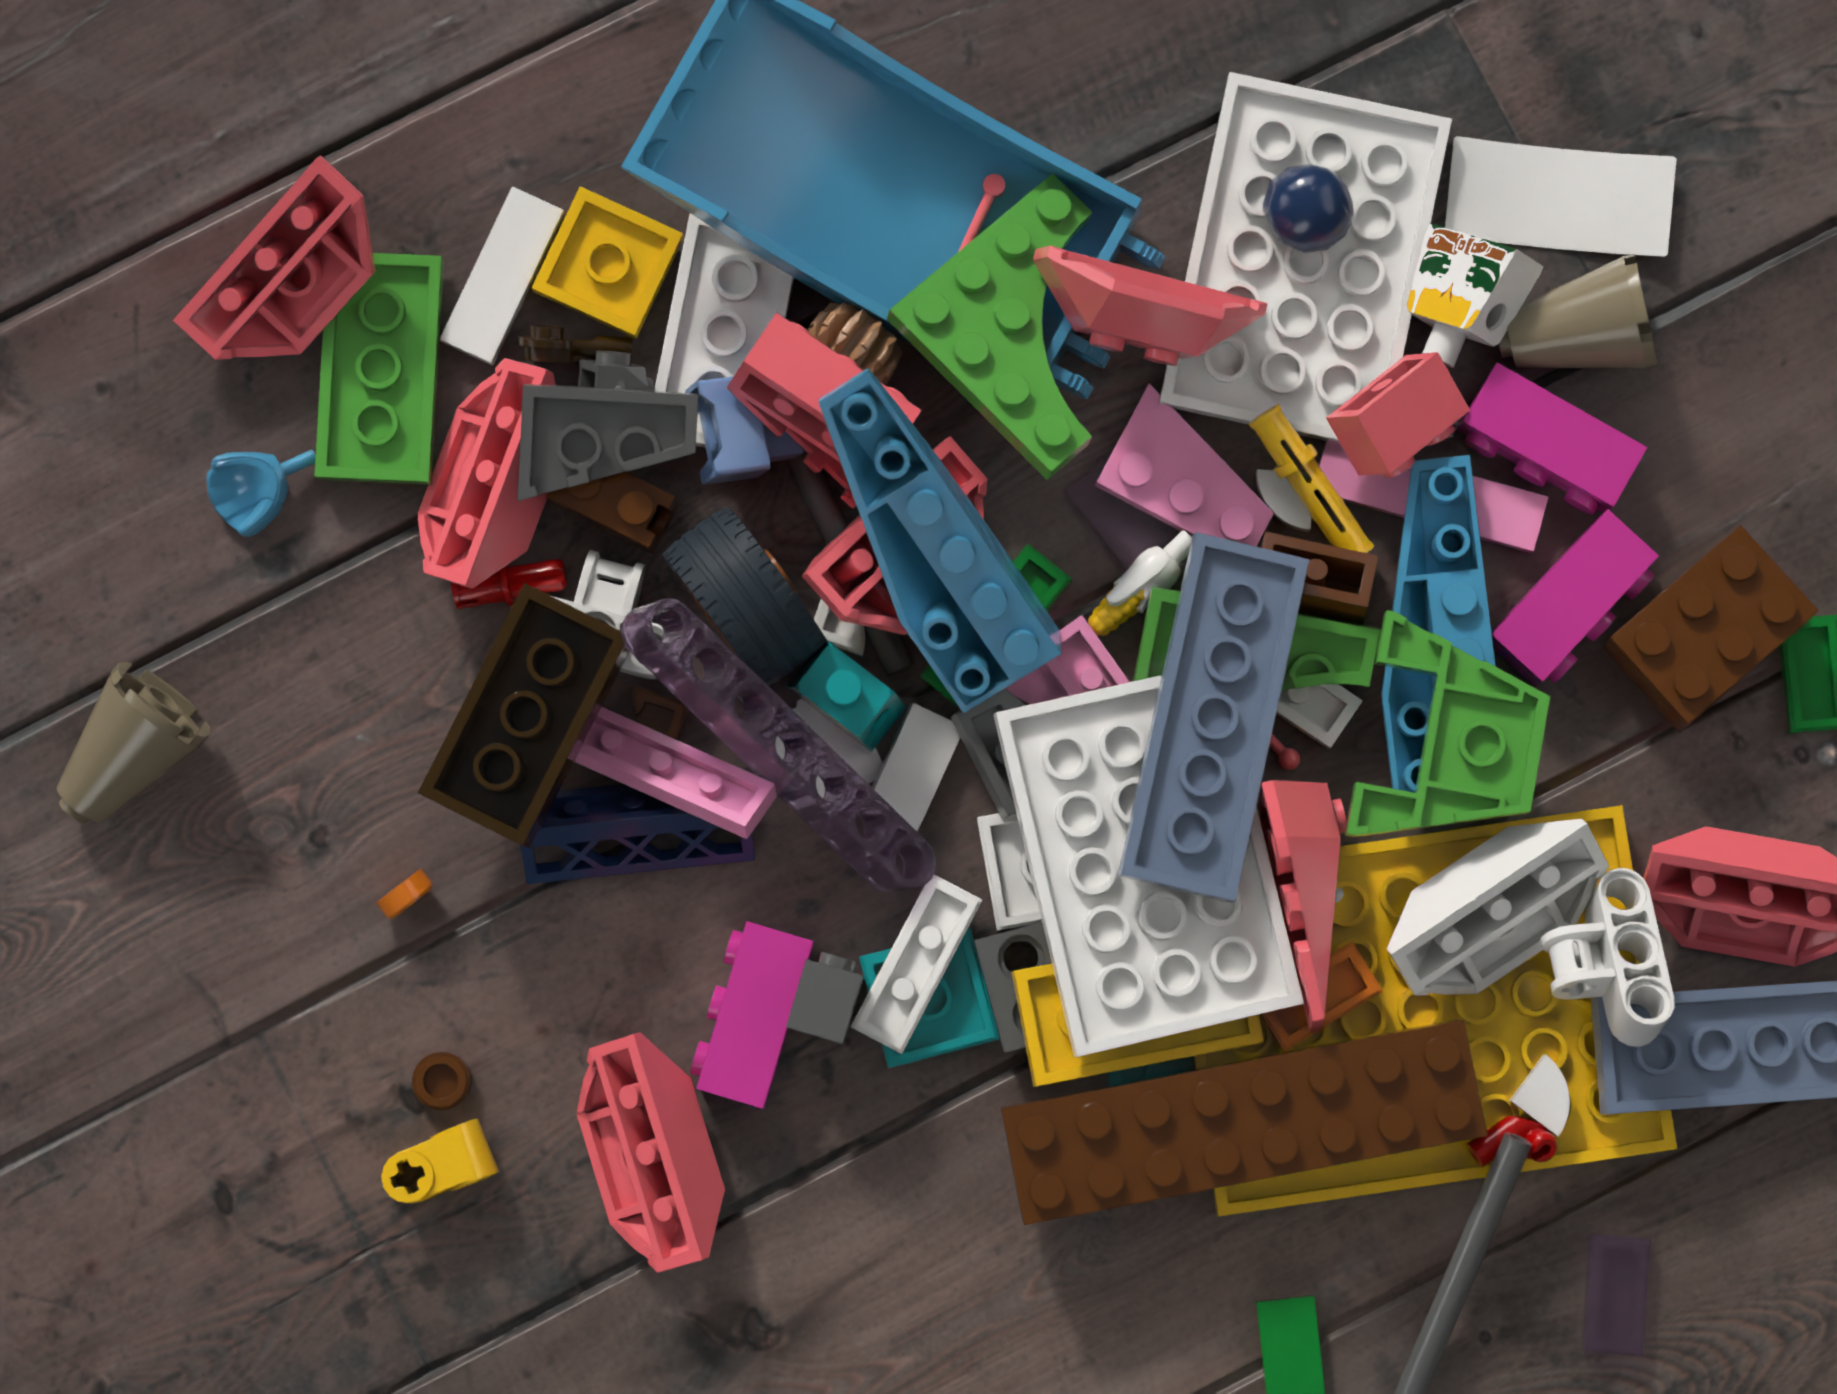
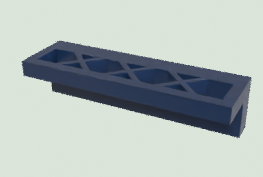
[520,784,755,884]

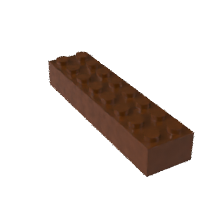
[1000,1019,1487,1225]

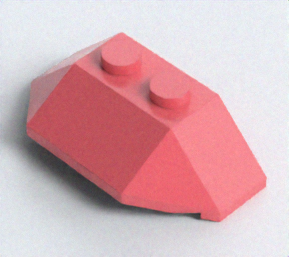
[173,155,376,360]
[1033,245,1268,366]
[417,358,556,589]
[802,436,988,635]
[1643,826,1837,967]
[576,1032,725,1273]

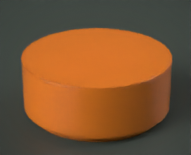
[375,868,433,919]

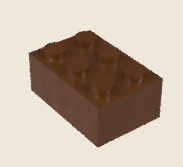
[1603,525,1819,733]

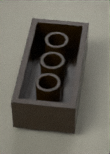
[418,583,635,849]

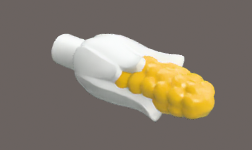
[1088,530,1192,636]

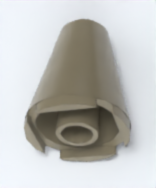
[1499,254,1658,369]
[56,662,210,824]

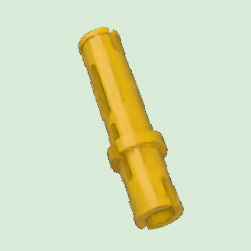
[1249,404,1375,553]

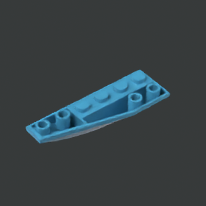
[818,368,1061,713]
[1381,455,1495,793]

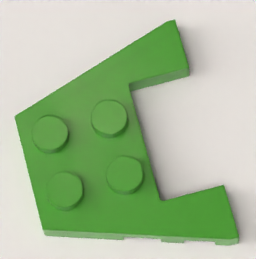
[1345,610,1550,837]

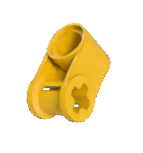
[381,1118,499,1204]

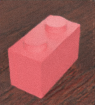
[1326,352,1470,478]

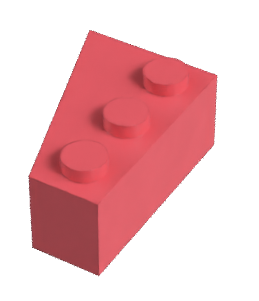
[727,313,921,509]

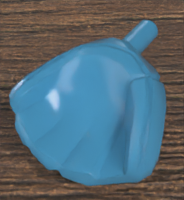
[206,449,316,537]

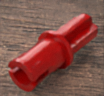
[451,559,568,610]

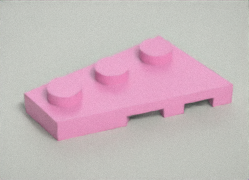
[1094,383,1274,547]

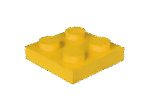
[532,186,684,339]

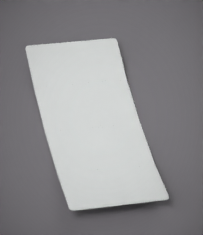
[1445,136,1676,257]

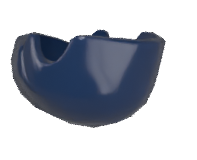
[1263,164,1354,253]

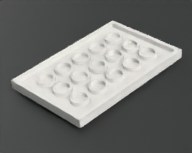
[1159,72,1452,442]
[993,675,1304,1057]

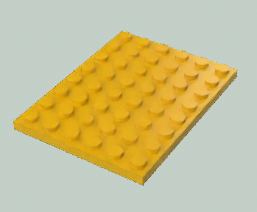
[1193,805,1677,1217]

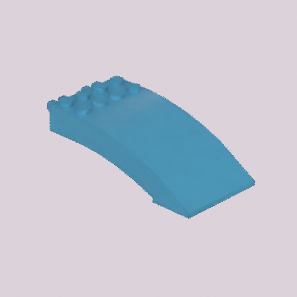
[621,0,1166,399]

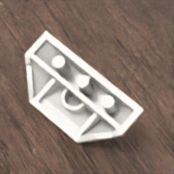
[1387,819,1609,996]

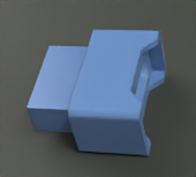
[685,376,803,485]

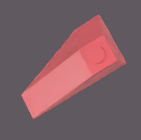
[1257,780,1347,1033]

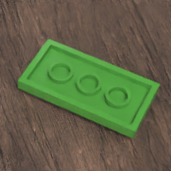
[314,253,444,485]

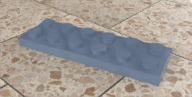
[1117,532,1310,903]
[1591,981,1837,1114]

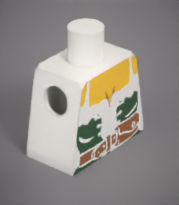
[1407,223,1543,368]

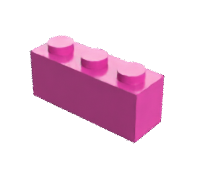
[1456,363,1647,515]
[1491,509,1659,686]
[690,921,815,1109]

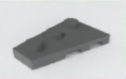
[518,384,699,501]

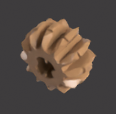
[808,302,903,385]

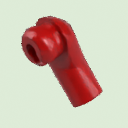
[1466,1115,1558,1168]

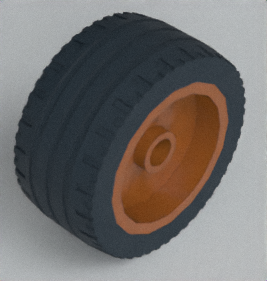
[662,506,827,690]

